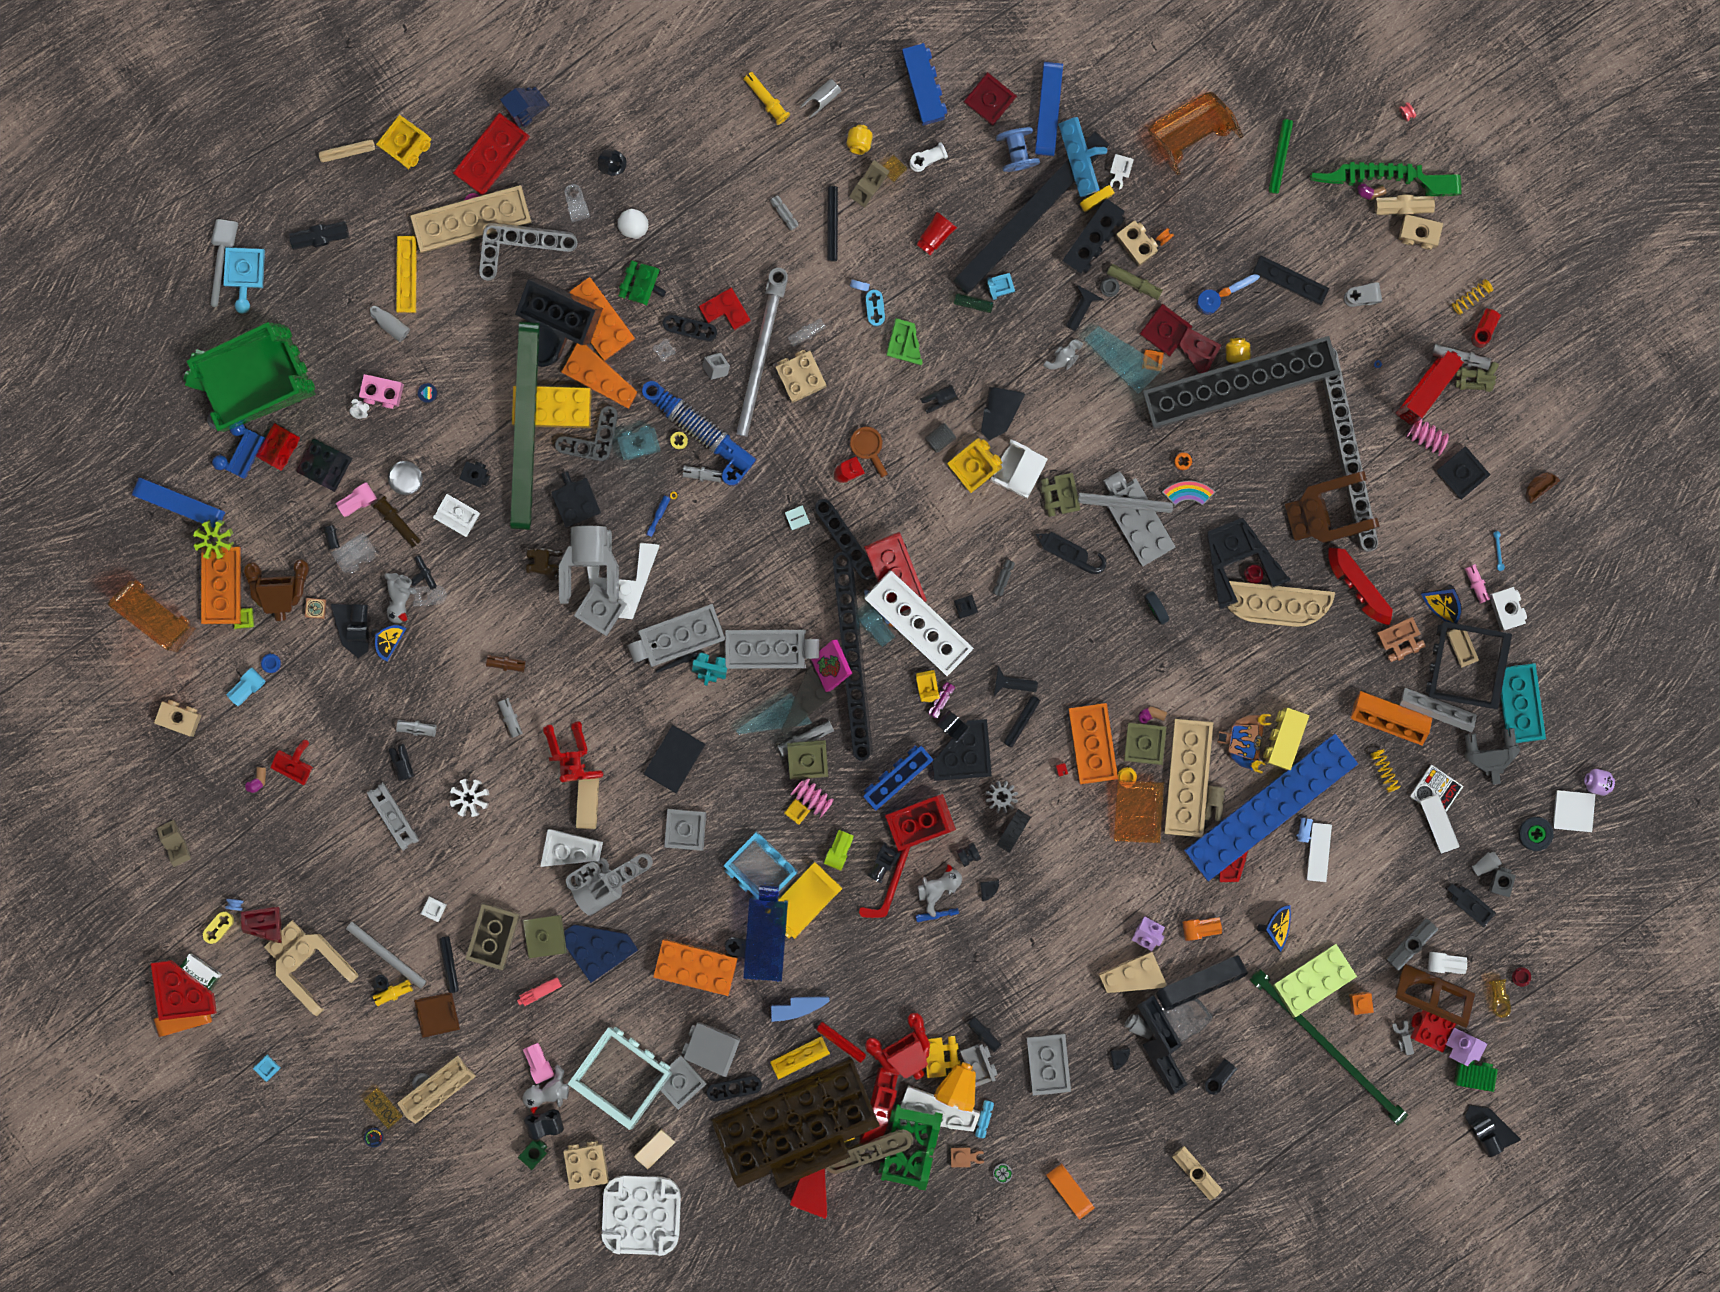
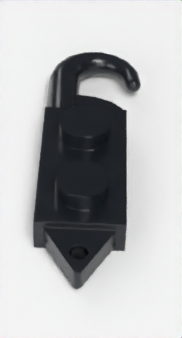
[1036,532,1107,575]

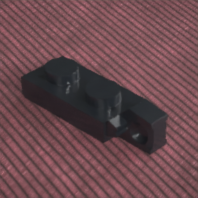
[1446,883,1496,928]

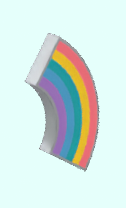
[1161,481,1216,506]

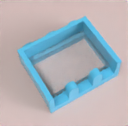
[724,832,798,906]

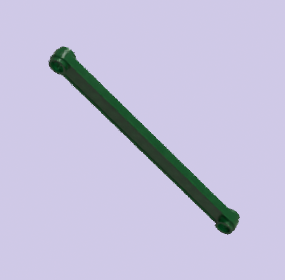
[1250,969,1408,1126]

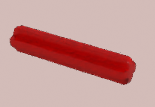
[816,1022,866,1063]

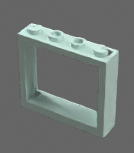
[568,1027,673,1130]

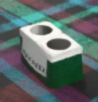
[180,954,222,992]

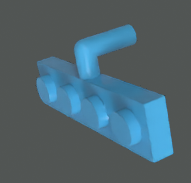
[1058,117,1107,197]

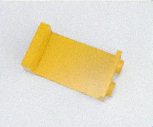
[767,862,842,939]

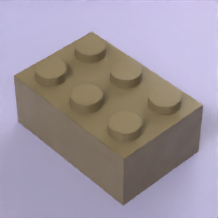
[466,903,521,970]

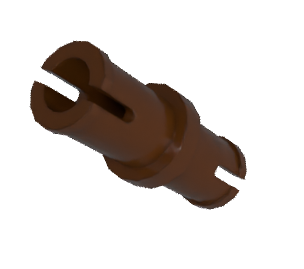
[486,655,526,673]

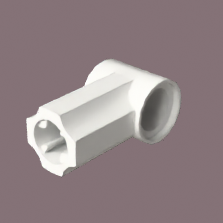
[1427,952,1467,974]

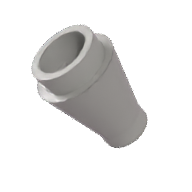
[1472,851,1502,876]
[1124,1014,1153,1039]

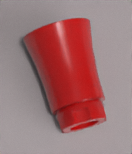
[916,212,957,256]

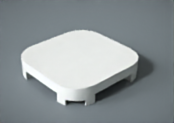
[601,1175,681,1256]

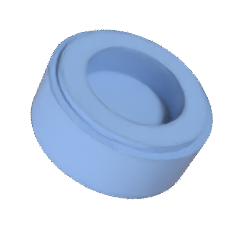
[850,279,870,291]

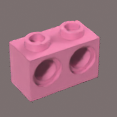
[359,374,404,409]

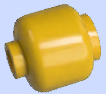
[846,125,873,155]
[1225,338,1251,364]

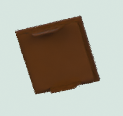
[414,993,460,1038]

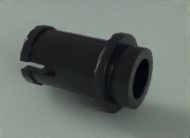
[322,525,340,550]

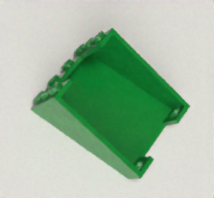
[187,322,316,432]

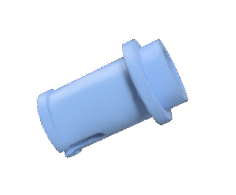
[1296,818,1313,843]

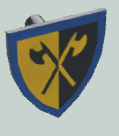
[1421,585,1462,623]
[371,624,406,662]
[1257,905,1291,952]

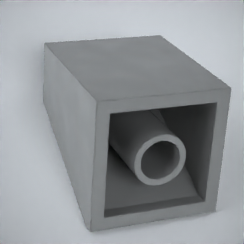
[682,1022,741,1077]

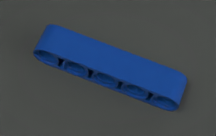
[1035,62,1063,156]
[132,478,226,528]

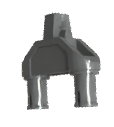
[1464,728,1520,785]

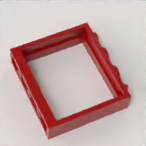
[1396,351,1464,425]

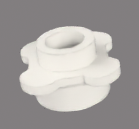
[350,399,369,419]

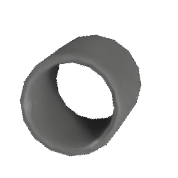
[925,423,956,453]

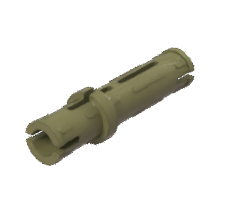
[1107,263,1163,301]

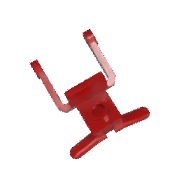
[543,721,603,783]

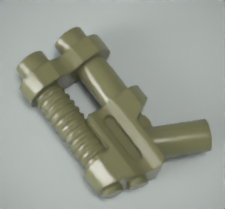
[1455,362,1499,392]

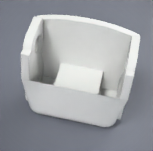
[990,439,1048,499]

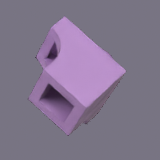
[1446,1028,1487,1066]

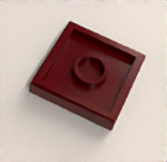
[963,72,1017,126]
[1139,304,1193,357]

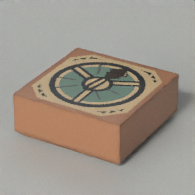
[305,598,327,619]

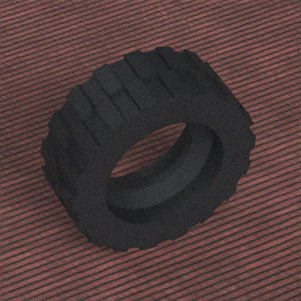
[996,809,1031,853]

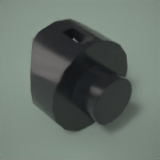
[597,149,627,176]

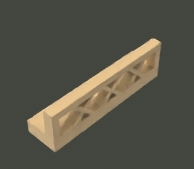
[397,1056,476,1124]

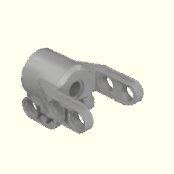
[559,526,619,604]
[566,853,653,916]

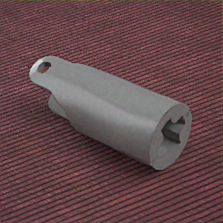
[800,78,842,118]
[370,306,410,342]

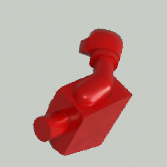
[865,1013,930,1080]

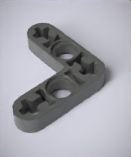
[555,406,618,461]

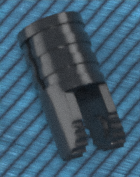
[920,384,958,414]
[389,744,415,782]

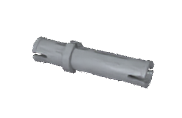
[1432,344,1491,370]
[778,721,834,756]

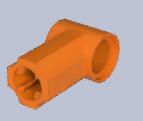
[1182,917,1222,941]

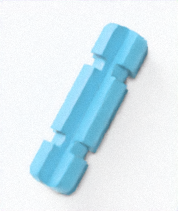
[975,1100,994,1138]

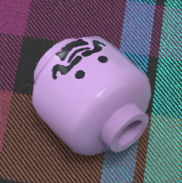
[1584,769,1615,796]

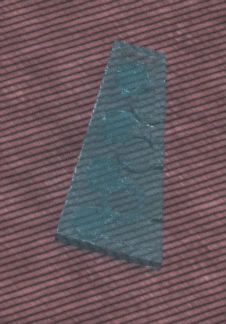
[1084,326,1165,394]

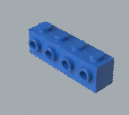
[902,43,947,126]
[863,745,933,810]

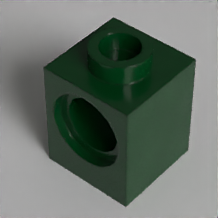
[517,1139,549,1170]

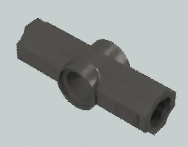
[1386,918,1439,971]

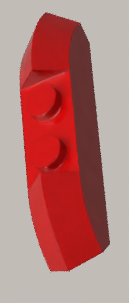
[1329,548,1393,625]

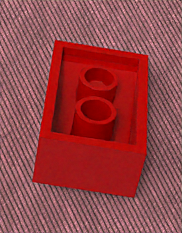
[885,794,956,851]

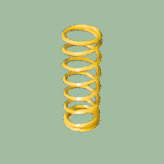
[1452,279,1494,315]
[1370,749,1401,793]

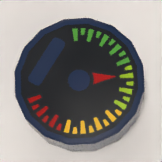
[364,1128,384,1147]

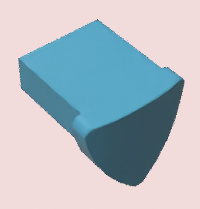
[987,273,1015,300]

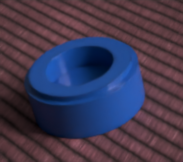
[261,654,281,673]

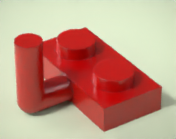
[270,740,313,785]

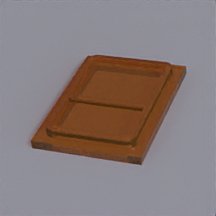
[1114,780,1164,843]

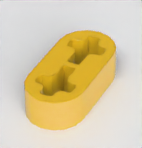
[1080,185,1115,212]

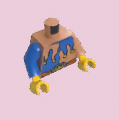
[1217,714,1271,773]

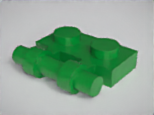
[618,260,660,306]

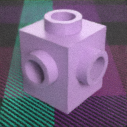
[1132,916,1165,951]

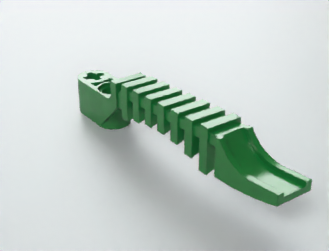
[1310,162,1462,197]

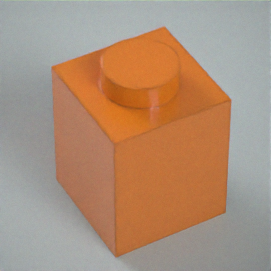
[1349,992,1374,1015]

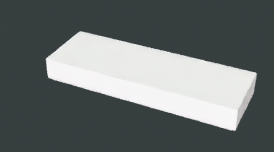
[1420,793,1459,854]
[1306,823,1332,882]

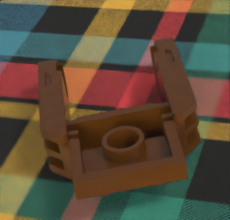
[1285,471,1380,543]

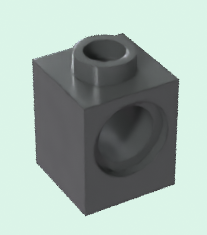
[1488,867,1516,897]

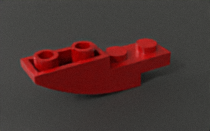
[859,1068,898,1144]

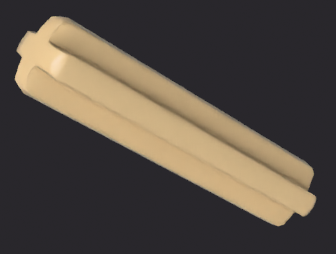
[319,140,375,162]

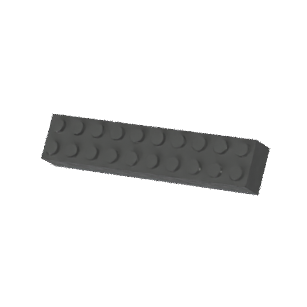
[1143,336,1340,429]

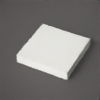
[1553,790,1596,832]

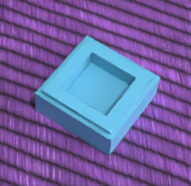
[253,1054,281,1082]

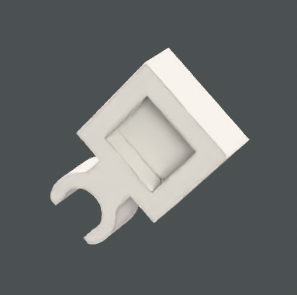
[1110,154,1134,189]

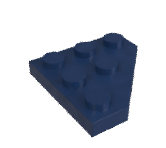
[564,924,639,983]

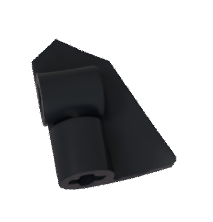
[981,387,1025,441]
[331,604,369,659]
[1465,1105,1521,1158]

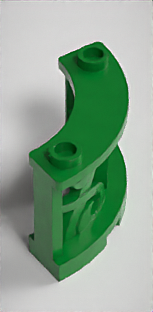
[878,1105,943,1191]

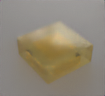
[883,155,907,182]

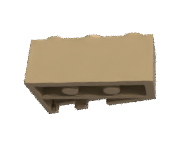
[1098,951,1167,993]

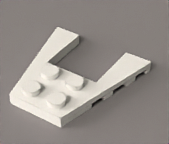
[587,543,660,619]

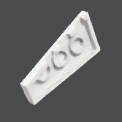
[900,1085,980,1131]

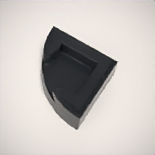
[980,880,999,902]
[1110,1048,1130,1070]

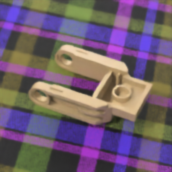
[264,920,359,1016]

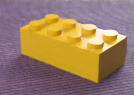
[512,386,592,428]

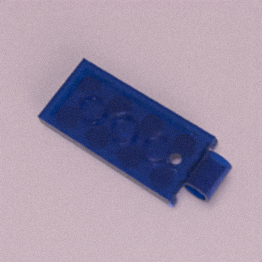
[743,885,788,982]

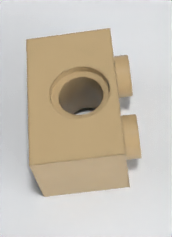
[1398,214,1443,250]
[154,700,201,737]

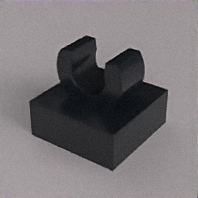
[954,595,979,619]

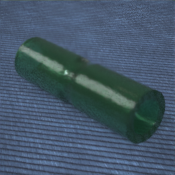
[954,293,994,313]

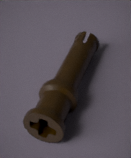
[373,496,422,549]

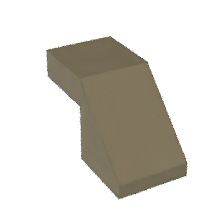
[849,160,890,208]
[157,820,191,867]

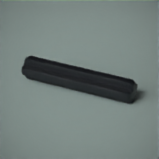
[1004,696,1040,748]
[439,936,459,993]

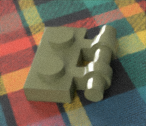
[1040,473,1081,517]

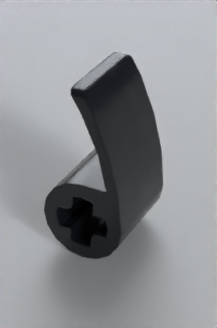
[937,710,970,742]

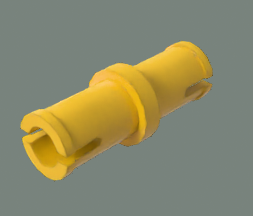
[373,980,413,1006]

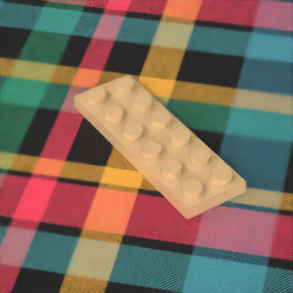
[410,185,532,253]
[1164,719,1213,837]

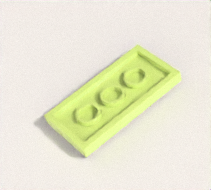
[1273,944,1357,1018]

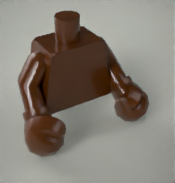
[244,559,309,621]

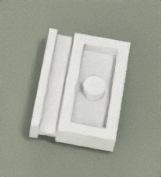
[433,494,481,537]

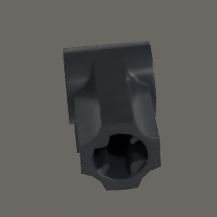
[1203,1058,1237,1095]

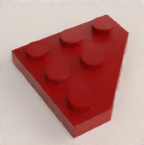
[151,960,217,1021]

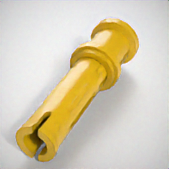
[743,72,790,125]

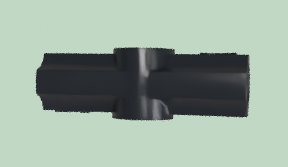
[289,221,349,250]

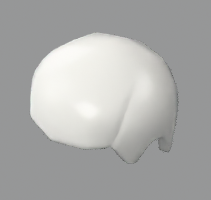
[618,209,648,239]

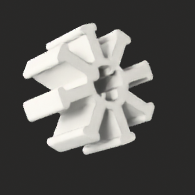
[450,779,489,817]

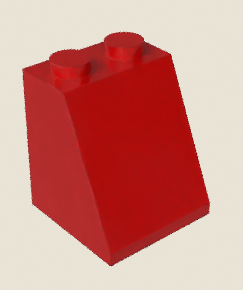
[790,1168,827,1219]

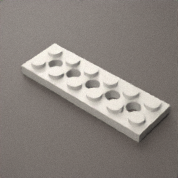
[864,570,974,676]

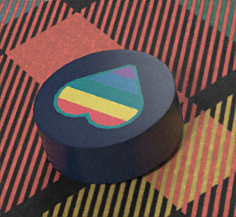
[418,383,438,403]

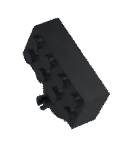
[515,278,603,367]

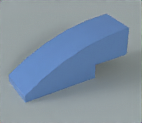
[771,996,829,1022]

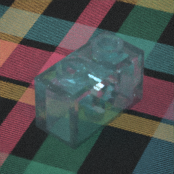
[617,426,661,461]

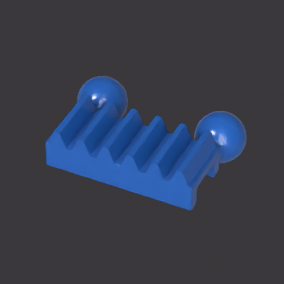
[212,424,265,479]

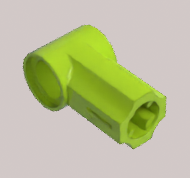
[824,830,854,871]

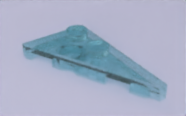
[736,693,812,734]

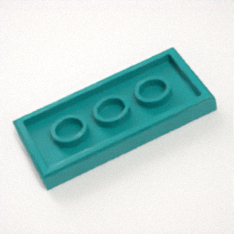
[1500,663,1546,743]

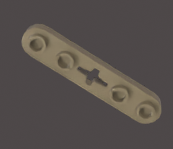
[826,1130,913,1174]

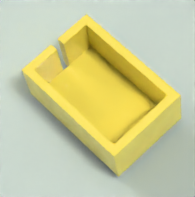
[1263,708,1309,770]

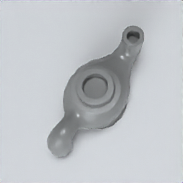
[1043,339,1084,370]

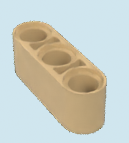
[576,778,599,829]

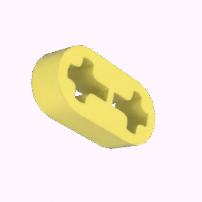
[203,912,234,944]

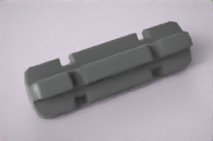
[993,559,1015,596]

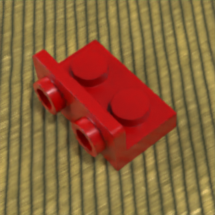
[256,423,300,471]

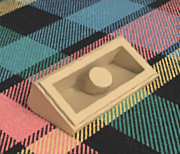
[634,1129,675,1169]

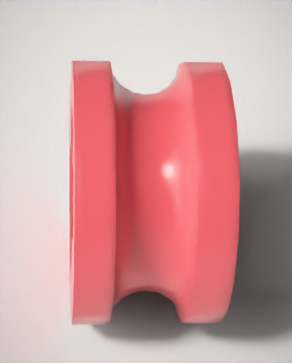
[1399,102,1416,122]

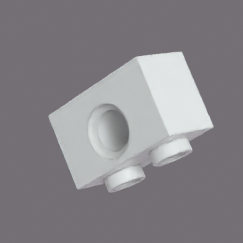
[1489,587,1527,631]

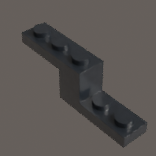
[1137,995,1188,1095]

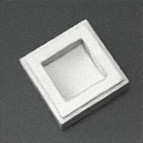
[421,897,447,922]

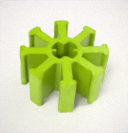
[193,520,234,559]

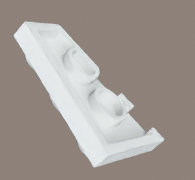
[540,829,603,867]

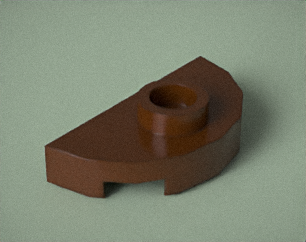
[1526,472,1561,504]

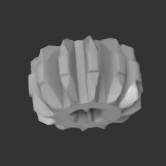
[986,781,1018,813]

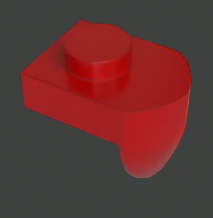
[833,457,865,483]

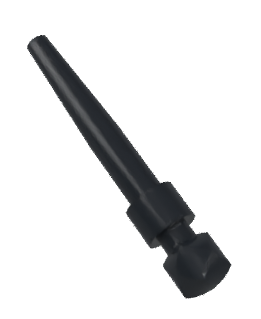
[656,651,699,673]

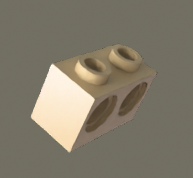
[1115,220,1158,267]

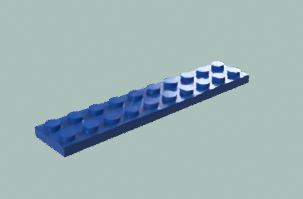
[1184,734,1358,881]

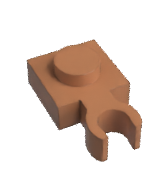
[951,1147,984,1167]

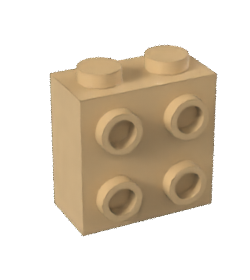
[775,350,827,403]
[563,1141,609,1190]

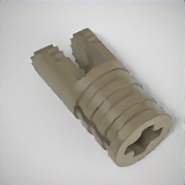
[1205,786,1226,822]

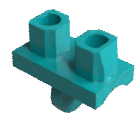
[692,653,727,686]

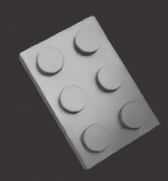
[1027,1034,1071,1096]

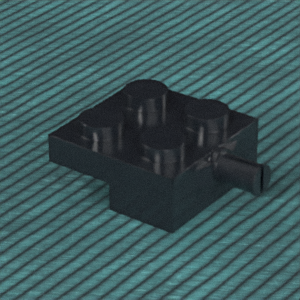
[551,471,602,528]

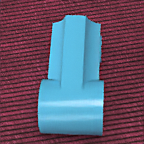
[226,668,266,706]

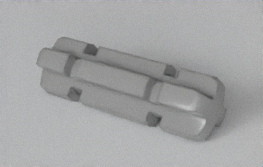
[770,195,798,230]

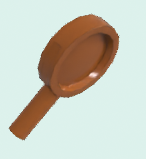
[850,427,888,478]

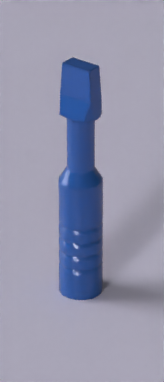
[646,495,671,537]
[916,908,959,922]

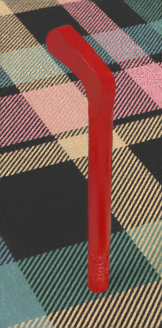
[859,847,910,918]

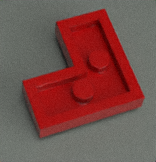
[699,287,751,331]

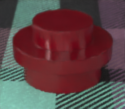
[1244,565,1263,584]
[1512,967,1531,987]

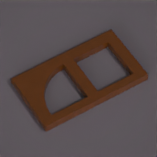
[1395,964,1475,1028]

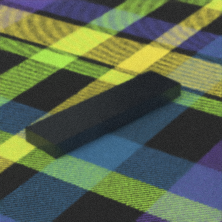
[1252,256,1330,306]

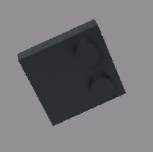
[1436,446,1491,500]

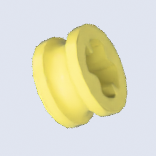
[670,432,688,449]

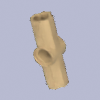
[1375,195,1435,216]
[1172,1146,1222,1201]

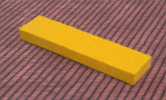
[396,236,417,313]

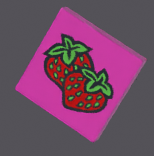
[811,640,852,692]

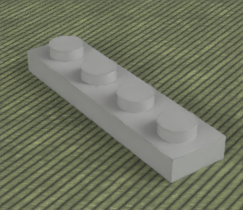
[1400,688,1477,732]

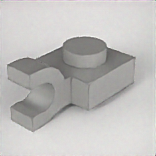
[1392,1020,1414,1055]

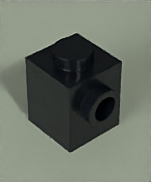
[459,461,491,489]

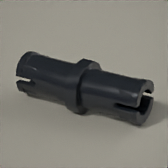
[967,1017,1002,1052]

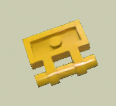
[926,1036,961,1078]

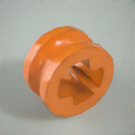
[1155,228,1174,246]
[1174,453,1192,470]

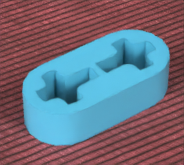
[866,290,885,327]

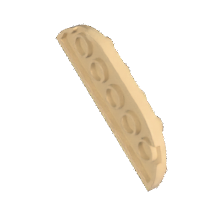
[1227,581,1335,627]

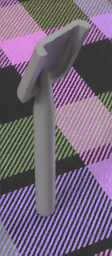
[210,219,238,307]

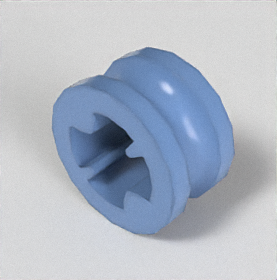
[225,899,244,911]

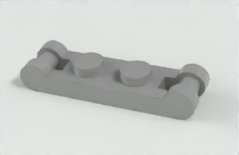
[367,782,419,851]

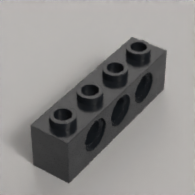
[1061,198,1125,276]

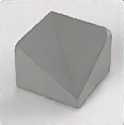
[702,353,730,380]

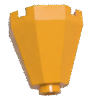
[934,1062,976,1112]

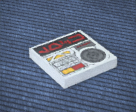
[1409,765,1463,811]

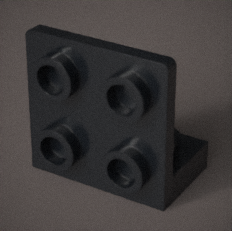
[296,438,353,492]

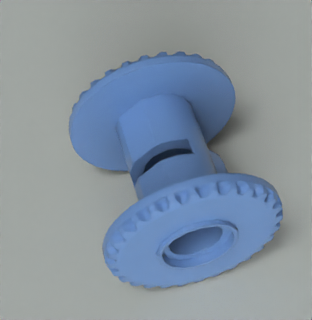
[996,127,1040,172]

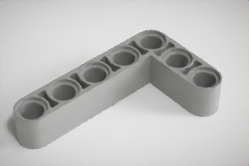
[479,223,577,281]

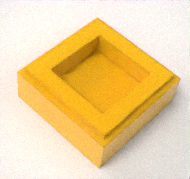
[785,799,811,825]

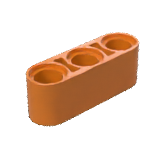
[154,1015,212,1037]
[1046,1163,1095,1220]

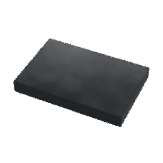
[644,725,706,794]

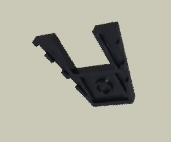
[1207,518,1291,610]

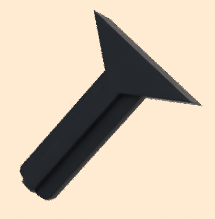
[1066,285,1104,331]
[994,666,1038,696]

